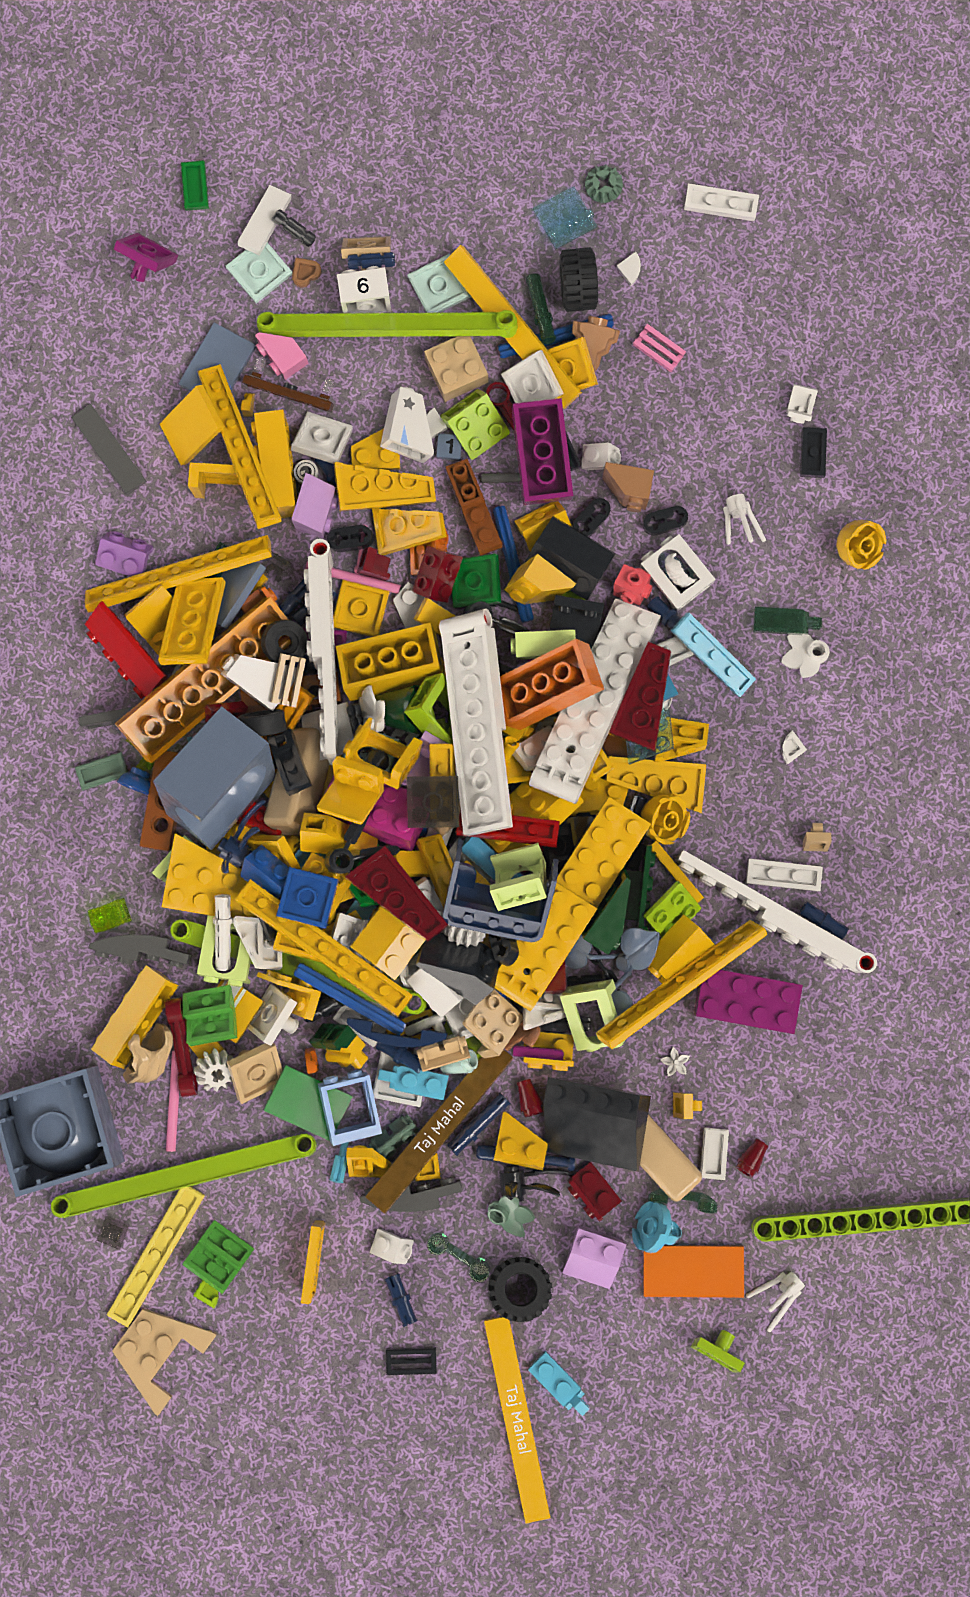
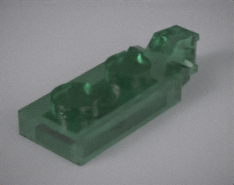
[753,607,822,635]

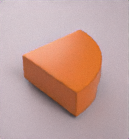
[305,1047,319,1074]

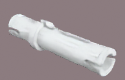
[213,894,233,971]

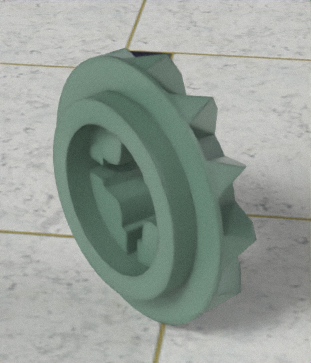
[585,164,623,203]

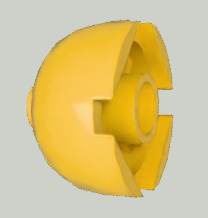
[836,519,886,570]
[641,794,690,845]

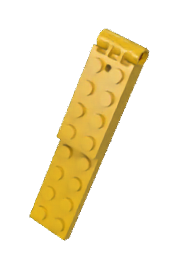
[495,797,651,1011]

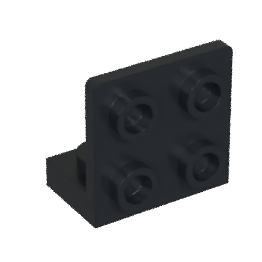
[549,595,604,649]

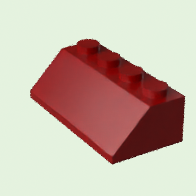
[85,601,169,699]

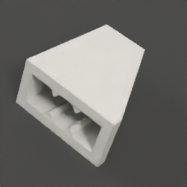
[221,654,297,711]

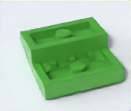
[183,985,237,1046]
[182,1220,254,1294]

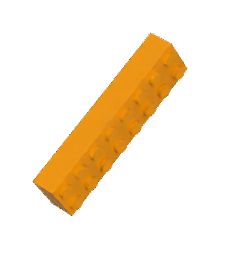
[115,597,291,763]

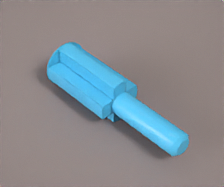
[329,1142,349,1183]

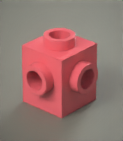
[613,564,653,606]

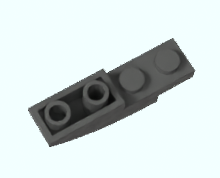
[88,935,192,968]
[360,1177,462,1212]

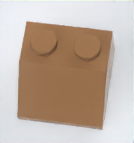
[602,462,654,512]

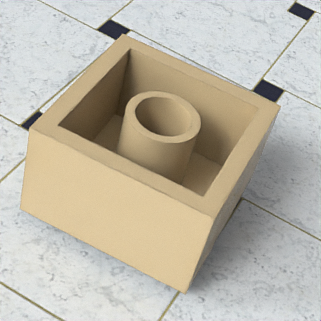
[424,336,488,402]

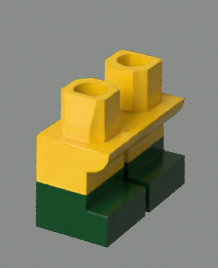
[308,1023,368,1069]

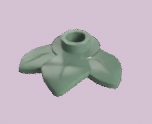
[487,1195,535,1237]

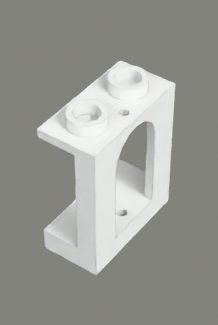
[639,534,716,612]

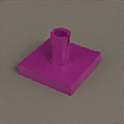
[114,233,178,282]

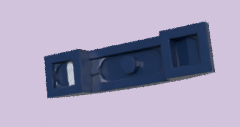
[346,1017,448,1047]

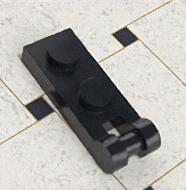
[267,726,312,796]

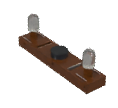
[242,356,334,413]

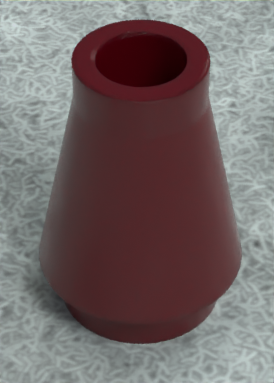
[517,1079,544,1118]
[736,1139,768,1178]

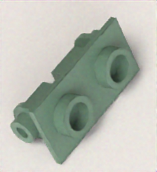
[368,1114,420,1159]

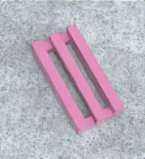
[633,324,686,372]

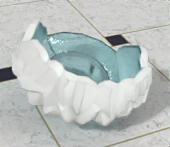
[664,553,698,588]

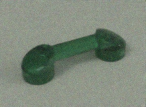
[648,1189,718,1214]
[427,1233,490,1282]

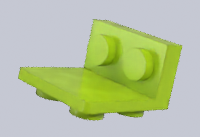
[440,389,510,460]
[643,881,702,938]

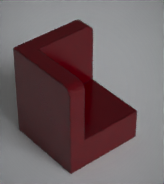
[357,547,391,581]

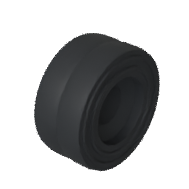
[261,620,308,665]

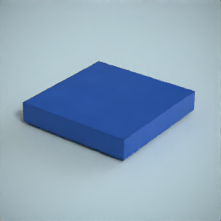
[276,867,339,929]

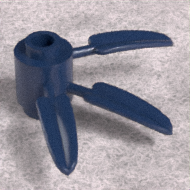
[217,800,266,873]

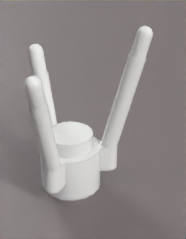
[723,494,766,545]
[746,1271,805,1332]

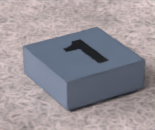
[436,433,462,461]

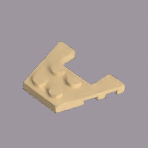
[112,1308,217,1416]

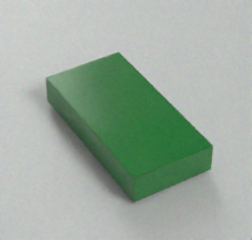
[181,160,209,211]

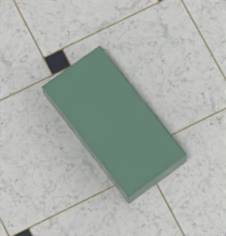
[75,752,128,791]

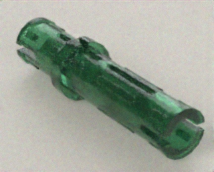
[526,273,556,344]

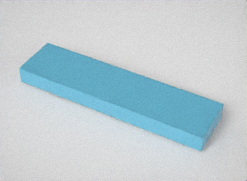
[670,612,756,697]

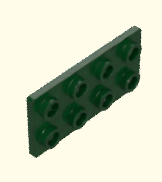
[625,845,656,930]

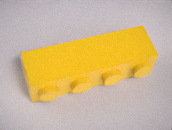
[91,965,179,1069]

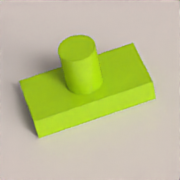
[691,1330,745,1373]

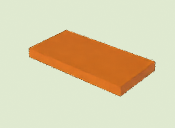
[643,1245,744,1298]

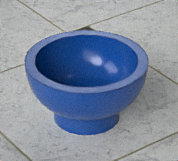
[117,767,151,795]

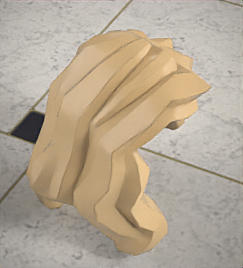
[123,1023,173,1084]

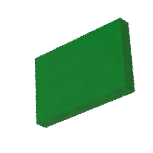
[263,1064,353,1141]

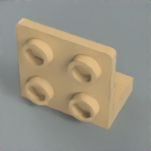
[462,989,523,1058]

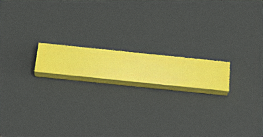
[107,1187,205,1328]

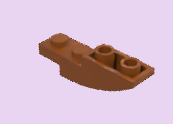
[445,458,503,556]

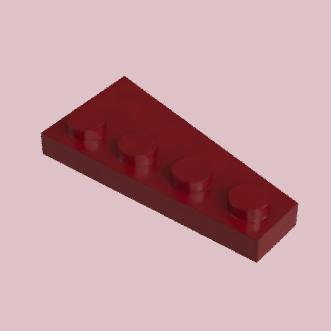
[609,642,671,752]
[345,846,448,942]

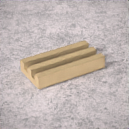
[270,653,306,708]

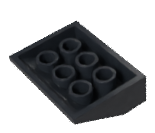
[544,1077,651,1172]

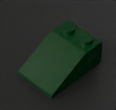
[582,867,631,955]

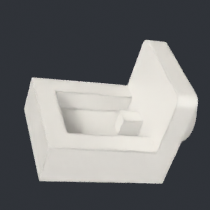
[786,384,818,424]
[581,442,621,470]
[370,1229,414,1264]

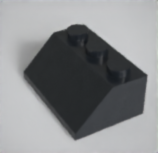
[524,516,616,600]
[542,816,594,880]

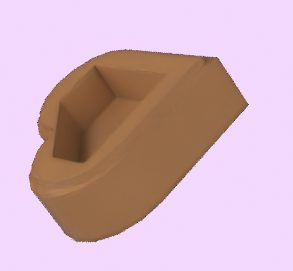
[292,258,322,288]

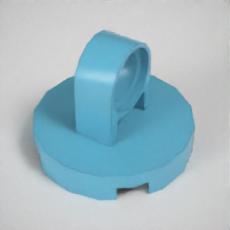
[632,1202,682,1253]

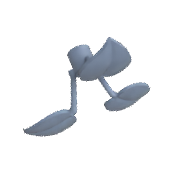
[565,928,660,1016]

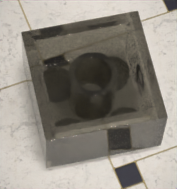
[406,776,459,828]

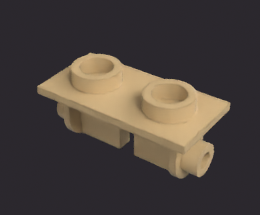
[416,1035,471,1072]

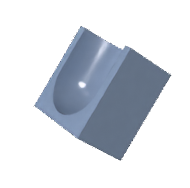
[153,706,276,850]
[0,1066,125,1197]

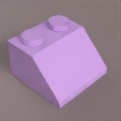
[291,473,339,538]
[562,1225,627,1289]

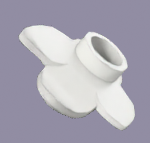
[781,633,830,678]
[359,685,385,733]

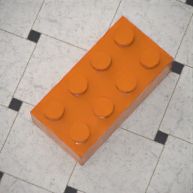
[500,638,604,730]

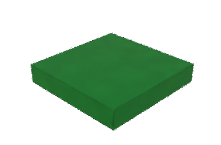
[452,554,501,609]

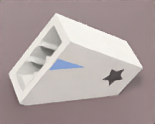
[380,387,434,463]

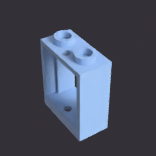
[318,1069,382,1146]

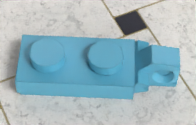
[378,1065,449,1100]
[528,1351,590,1416]

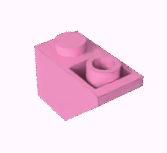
[255,332,308,380]

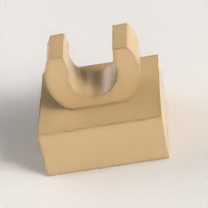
[803,823,832,852]

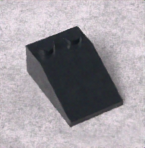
[416,932,500,1005]

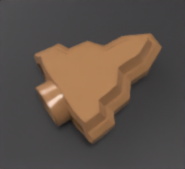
[572,316,620,371]

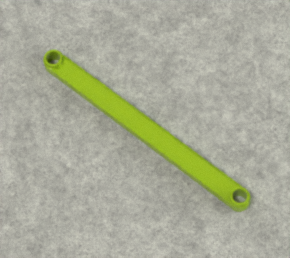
[257,310,518,338]
[170,919,427,1015]
[51,1133,317,1218]

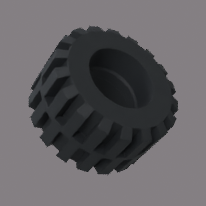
[559,247,598,312]
[487,1257,552,1322]

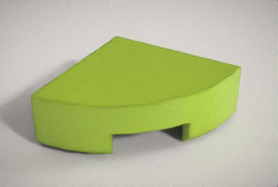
[193,1280,219,1309]

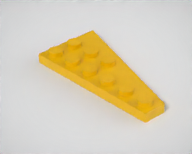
[161,834,259,918]

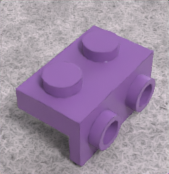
[95,531,153,577]

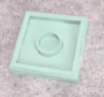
[226,242,293,304]
[407,253,471,313]

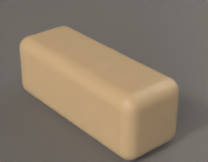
[264,727,329,836]
[640,1114,702,1202]

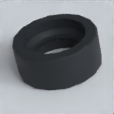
[238,709,287,736]

